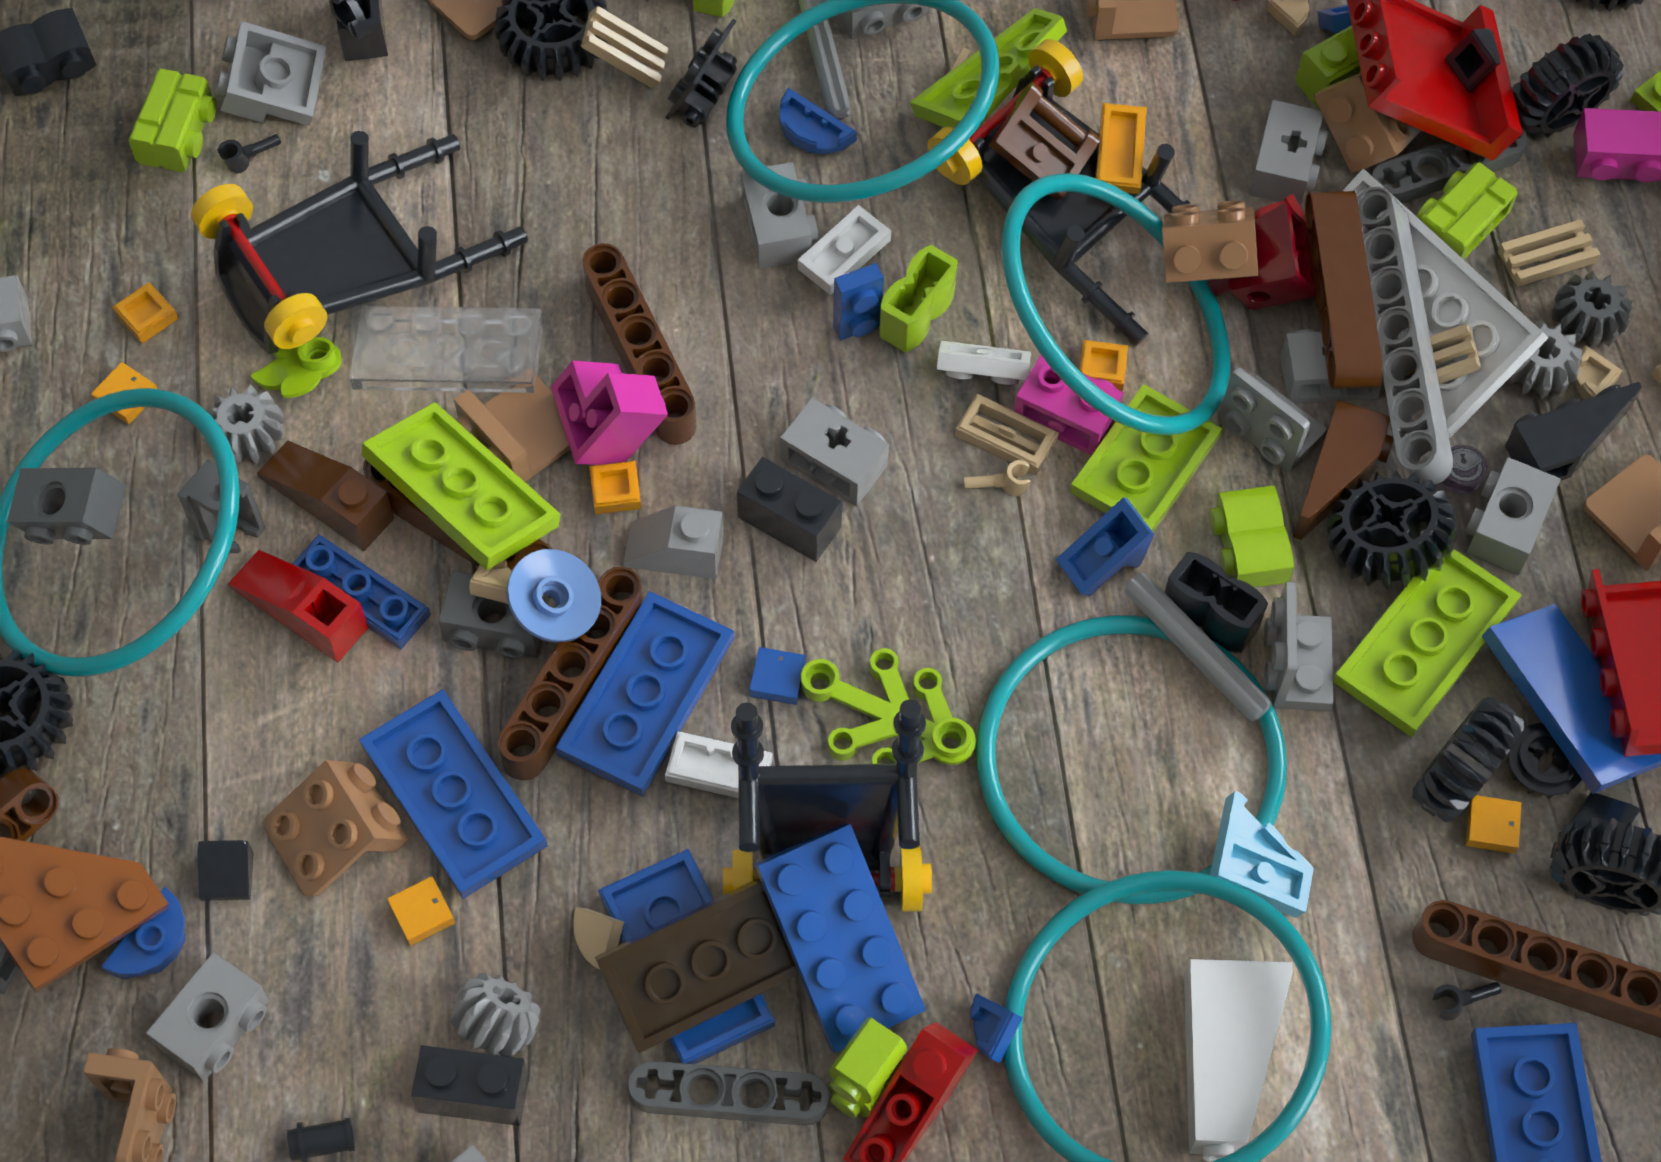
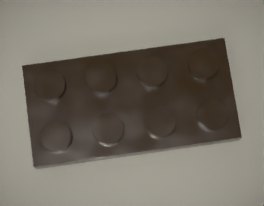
[595,878,799,1053]

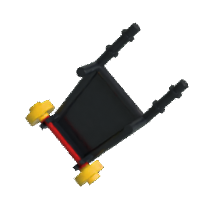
[927,39,1191,346]
[191,131,528,354]
[723,700,932,912]

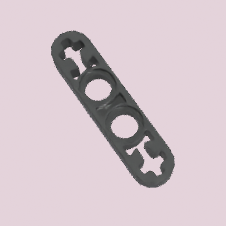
[1371,127,1528,204]
[628,1061,829,1126]

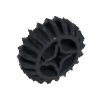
[495,0,609,81]
[1512,34,1624,138]
[1327,470,1457,589]
[0,648,74,776]
[1413,697,1524,823]
[1550,817,1661,916]

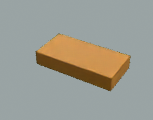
[1096,103,1147,194]

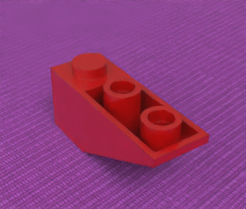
[228,550,369,663]
[843,1022,978,1162]

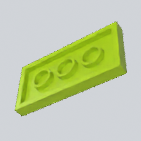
[361,402,561,571]
[1333,548,1522,738]

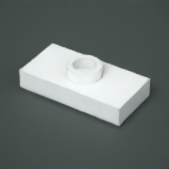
[665,731,773,798]

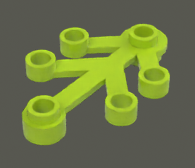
[801,648,976,765]

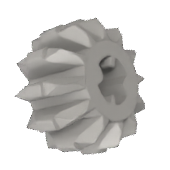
[1508,319,1583,400]
[206,384,284,466]
[450,973,541,1057]

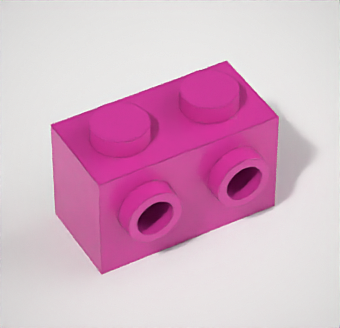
[1573,108,1661,183]
[1014,355,1124,456]

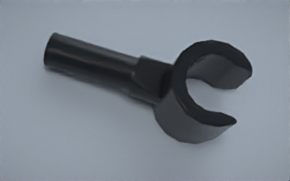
[217,134,281,173]
[1433,982,1502,1021]

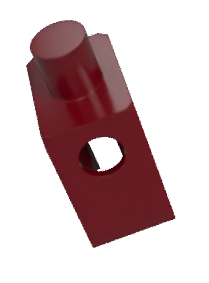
[1207,203,1317,310]

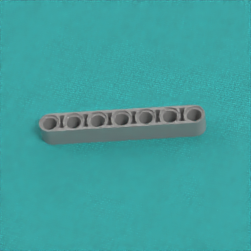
[1357,187,1453,484]

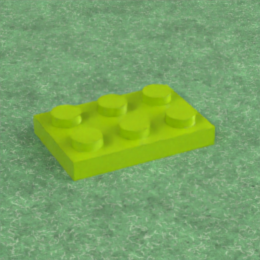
[1070,384,1223,533]

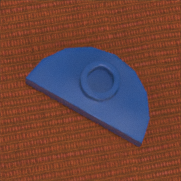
[779,88,857,154]
[101,887,186,979]

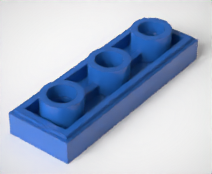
[292,534,431,650]

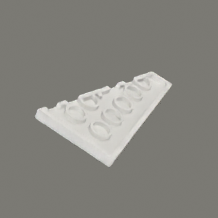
[1343,168,1548,438]

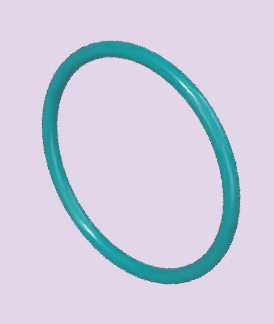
[726,0,999,203]
[1001,173,1231,435]
[0,388,240,677]
[976,615,1287,904]
[1004,870,1332,1162]

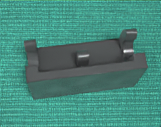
[177,459,266,553]

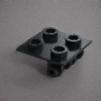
[665,18,737,128]

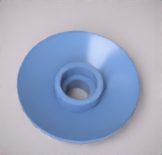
[507,549,601,642]

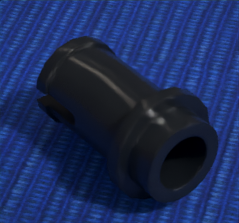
[287,1118,355,1162]

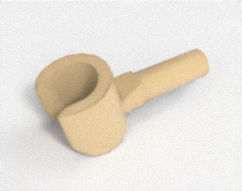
[964,460,1031,497]

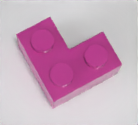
[551,360,668,465]

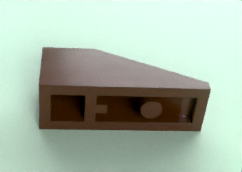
[1293,400,1394,540]
[257,440,394,551]

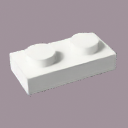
[798,205,891,295]
[937,341,1031,385]

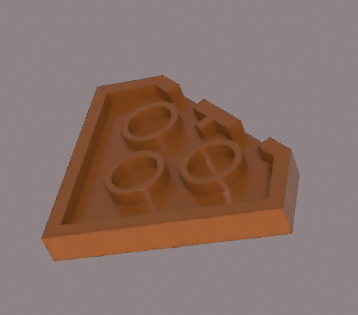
[0,837,169,993]

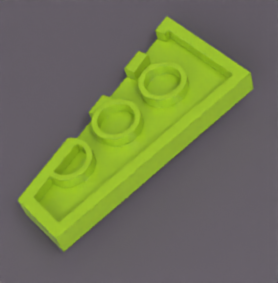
[910,8,1067,128]

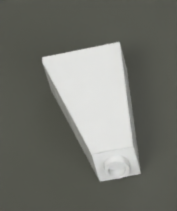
[1184,959,1293,1162]

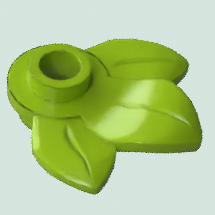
[251,337,342,398]

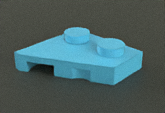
[1210,791,1314,918]

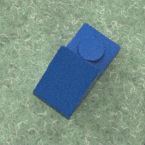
[1056,497,1154,596]

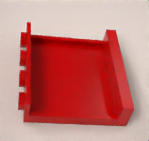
[1347,0,1523,161]
[1581,569,1661,757]

